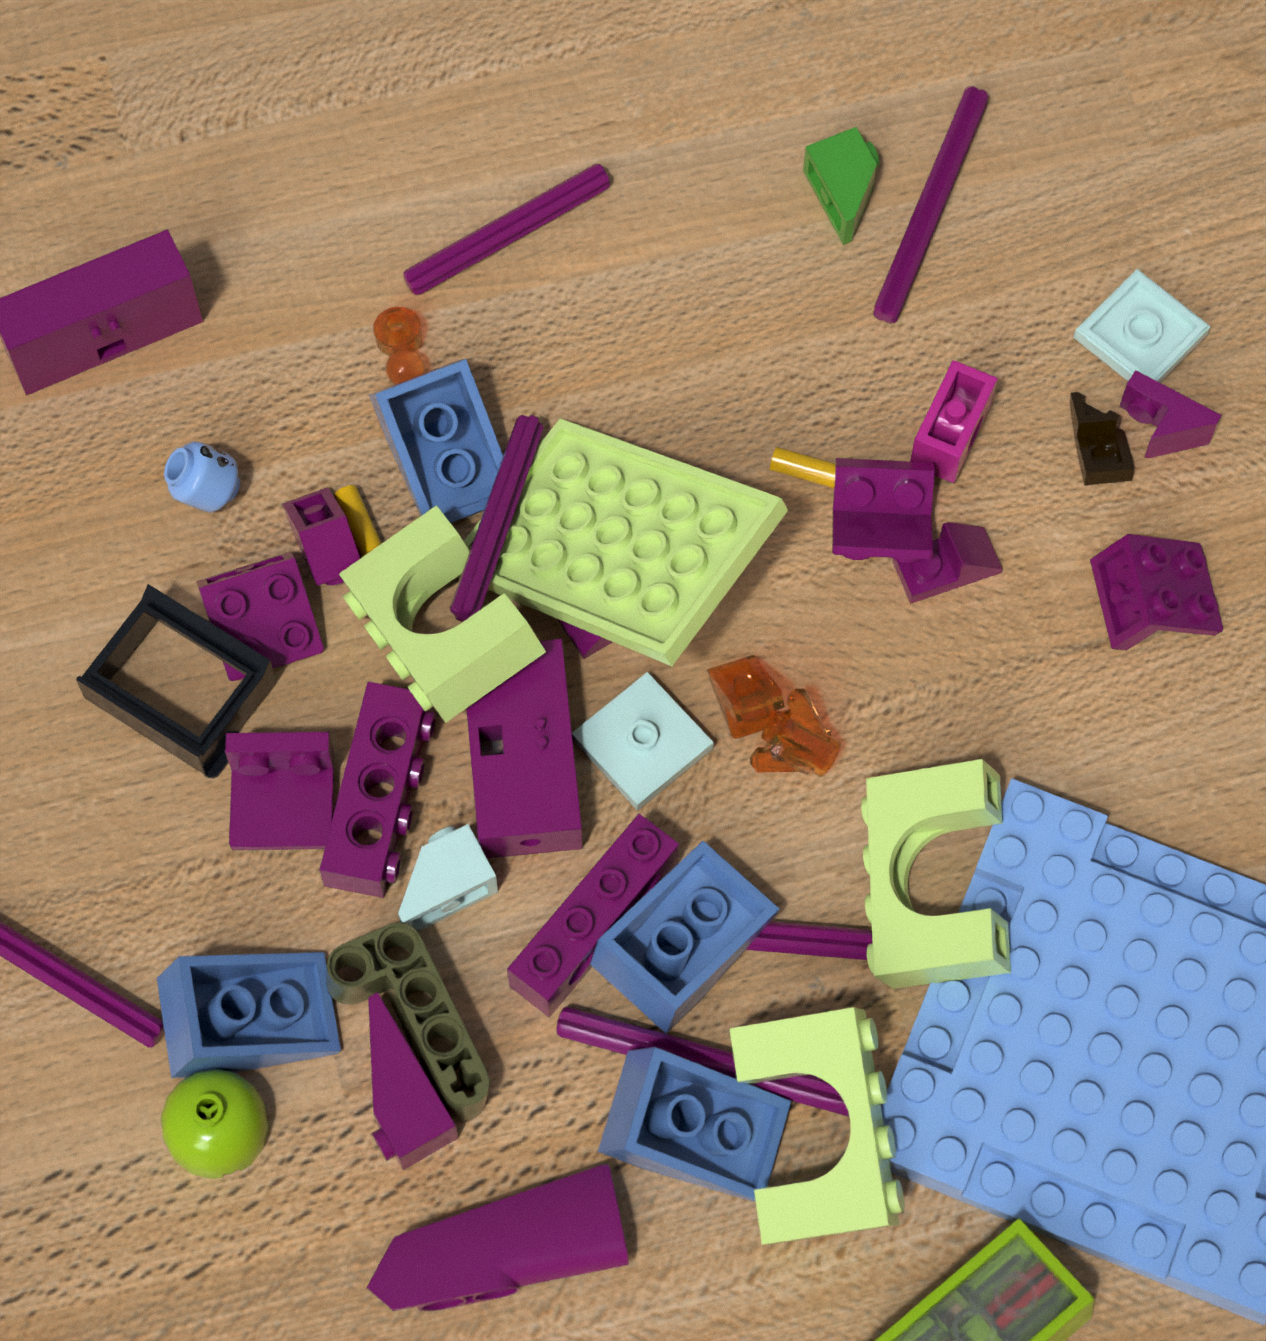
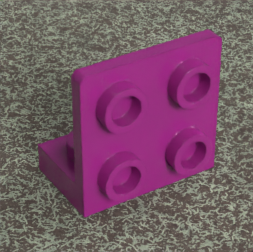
[832,458,935,563]
[1090,534,1223,651]
[196,551,324,681]
[225,732,334,851]

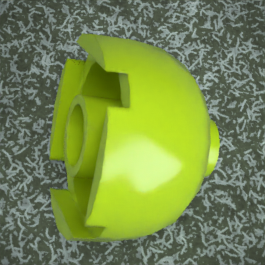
[161,1069,269,1179]

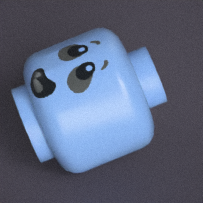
[164,441,240,513]

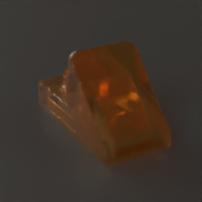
[707,655,785,739]

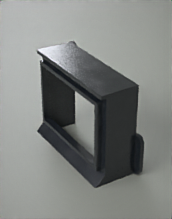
[76,584,276,779]

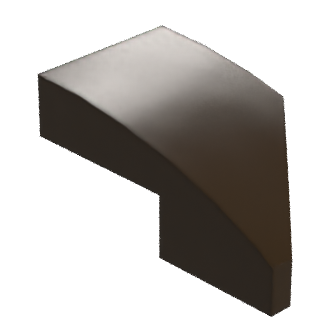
[1069,392,1134,486]

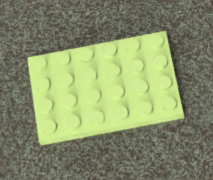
[457,418,788,666]

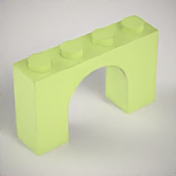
[339,505,546,723]
[861,759,1011,989]
[730,1007,905,1245]

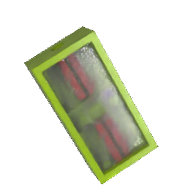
[875,1218,1094,1341]

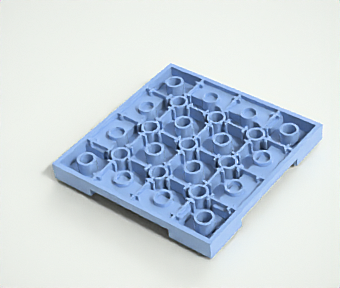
[881,778,1266,1325]

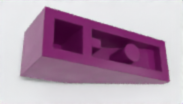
[368,992,458,1170]

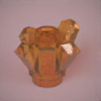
[750,689,841,777]

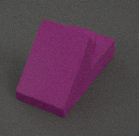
[1119,370,1222,458]
[892,522,1003,604]

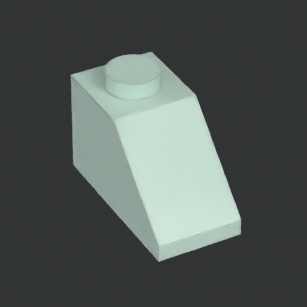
[398,824,498,932]

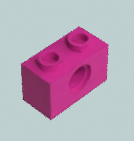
[910,360,998,484]

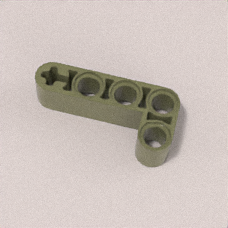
[326,922,490,1121]

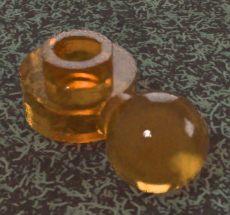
[373,307,424,384]

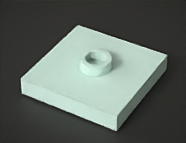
[1073,269,1211,382]
[572,672,714,811]

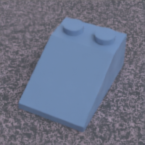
[369,359,503,523]
[590,841,779,1034]
[157,952,341,1078]
[598,1047,791,1202]

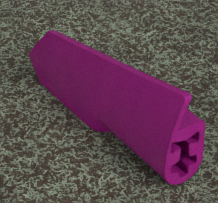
[367,1164,629,1311]

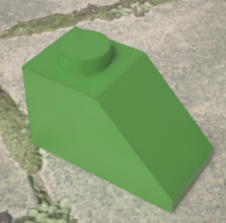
[803,127,880,245]

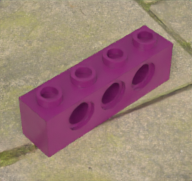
[319,682,436,898]
[507,814,680,1018]

